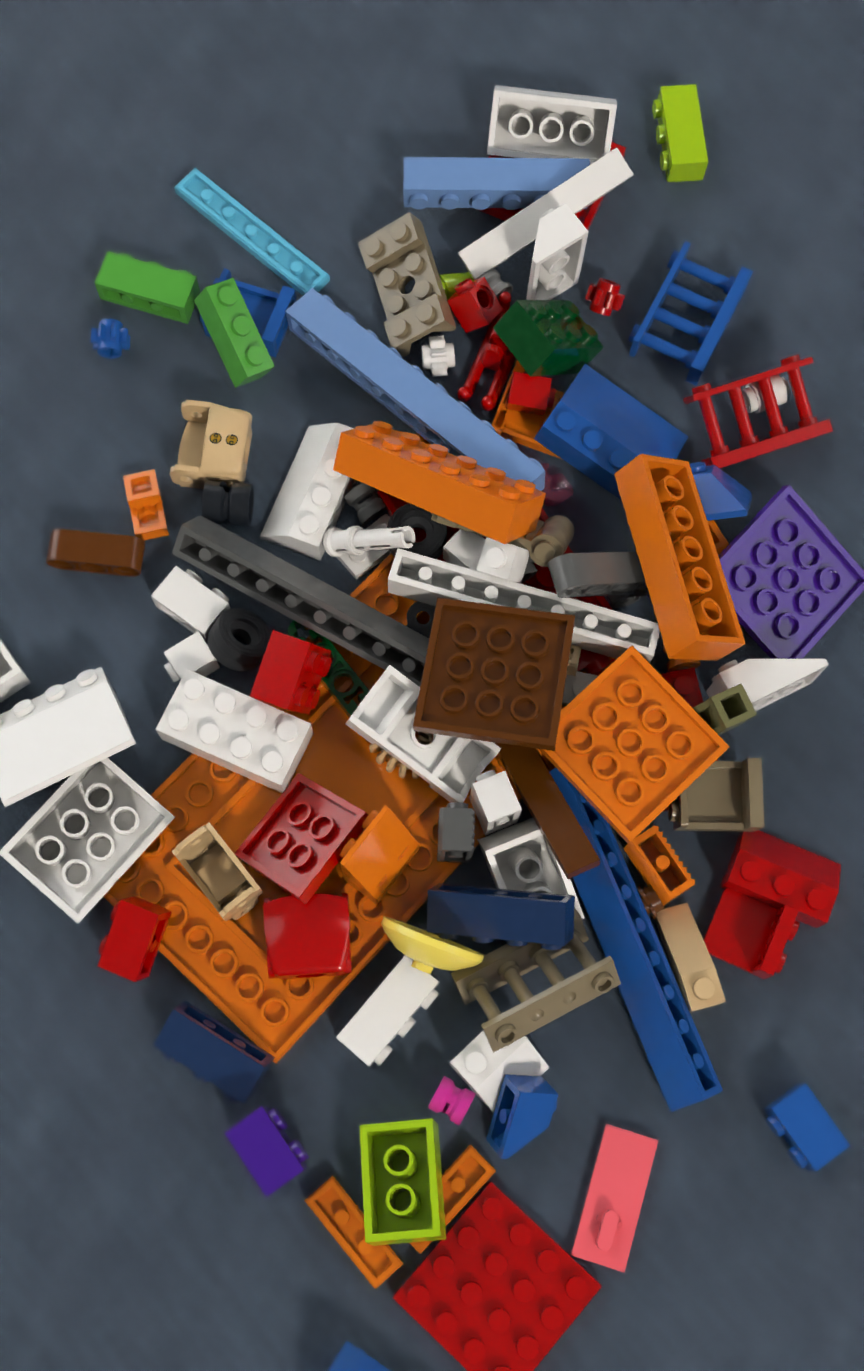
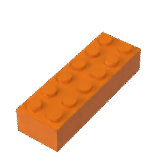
[333,421,546,544]
[614,454,746,661]

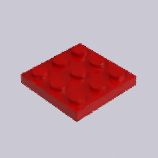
[234,773,368,904]

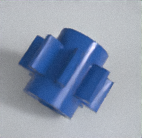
[90,319,131,359]

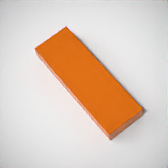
[410,1144,496,1254]
[304,1175,404,1289]

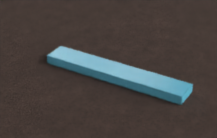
[174,168,330,296]

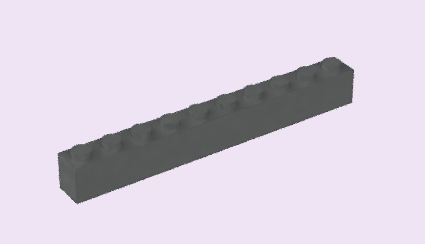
[172,515,429,687]

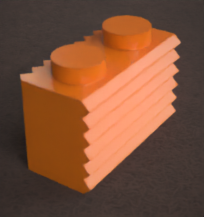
[623,825,696,906]

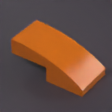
[123,469,169,541]

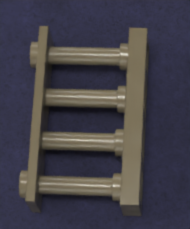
[450,908,621,1053]

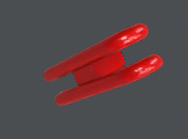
[458,292,516,411]

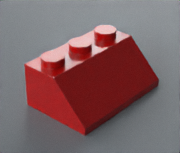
[720,830,841,928]

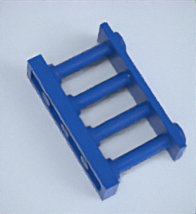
[628,241,753,386]

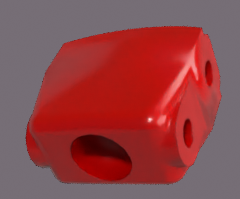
[263,893,352,979]

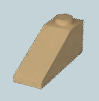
[655,903,726,1013]

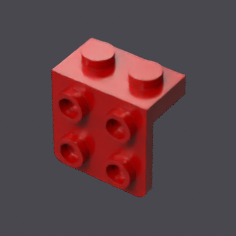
[703,888,800,980]

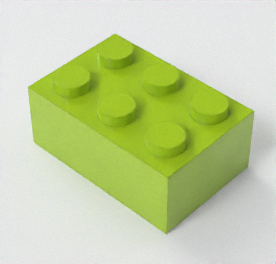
[359,1118,446,1246]

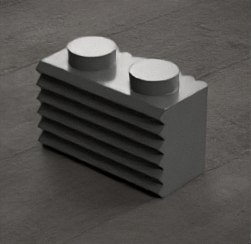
[437,802,475,863]

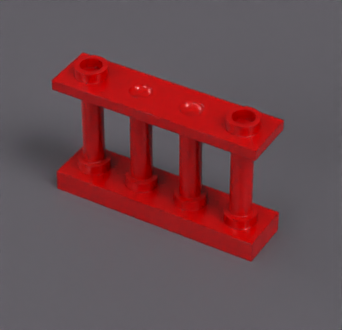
[683,354,833,468]

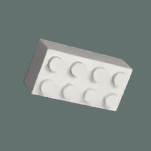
[155,669,314,793]

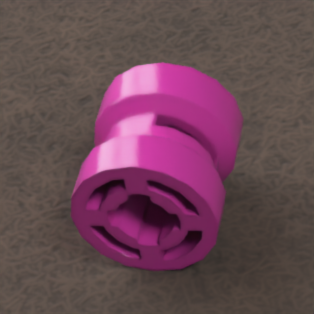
[427,1076,476,1126]

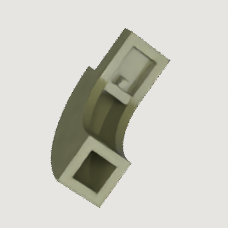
[693,683,757,735]

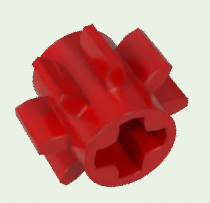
[584,278,625,316]

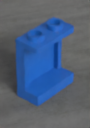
[200,268,296,358]

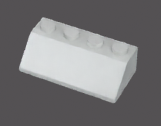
[487,85,617,165]
[260,423,355,561]

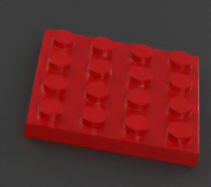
[392,1181,602,1371]

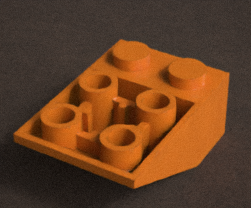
[339,805,419,905]

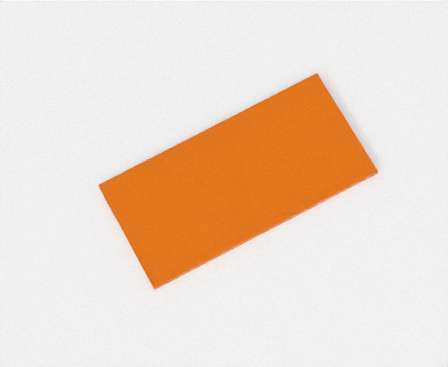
[103,554,614,1064]

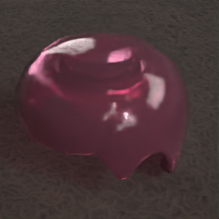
[541,463,574,506]

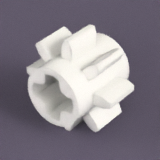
[421,335,455,377]

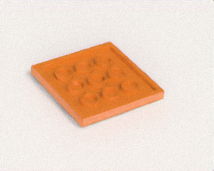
[539,645,730,843]

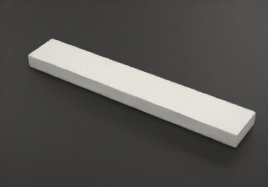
[458,147,634,281]

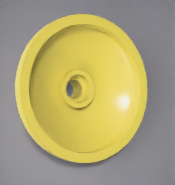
[381,916,484,974]

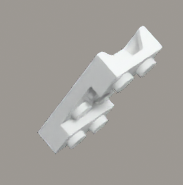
[345,665,501,803]

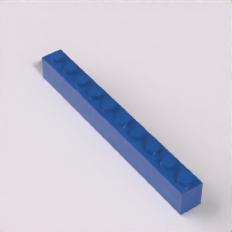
[549,768,723,1112]

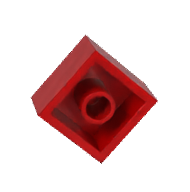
[250,630,331,715]

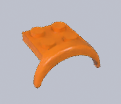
[492,360,564,460]

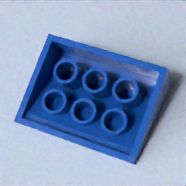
[533,364,688,501]

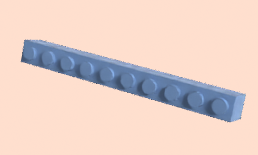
[285,288,545,491]

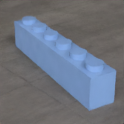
[403,157,590,210]

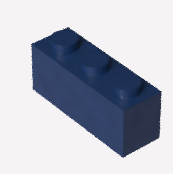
[153,1000,275,1104]

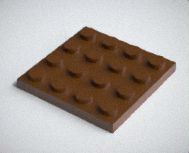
[413,597,575,751]

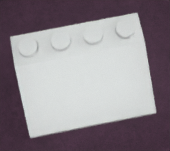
[0,667,136,807]
[0,758,175,924]

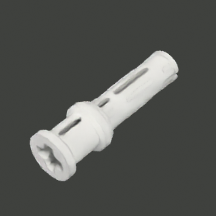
[323,526,415,557]

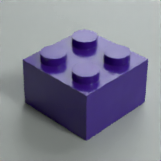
[224,1106,310,1198]

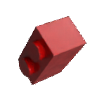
[97,896,172,982]

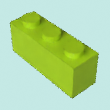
[652,84,708,182]

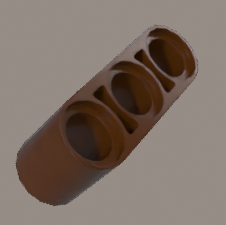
[46,529,146,577]

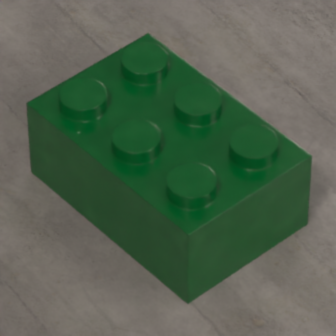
[493,300,604,377]

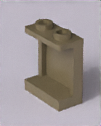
[668,758,765,832]

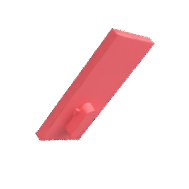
[570,1124,659,1273]

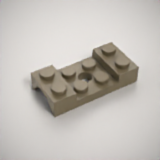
[358,212,456,357]

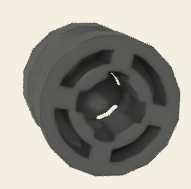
[344,483,386,525]

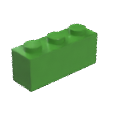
[95,251,200,324]
[194,278,275,388]

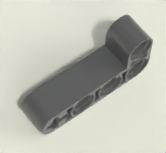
[547,551,649,608]

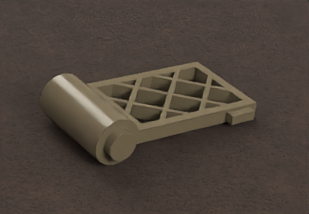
[431,513,574,567]

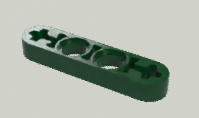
[288,620,369,718]

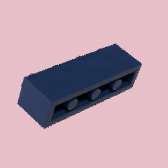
[427,883,575,950]

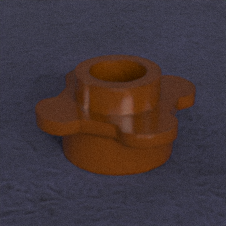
[637,884,664,919]

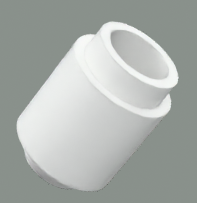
[741,374,790,413]

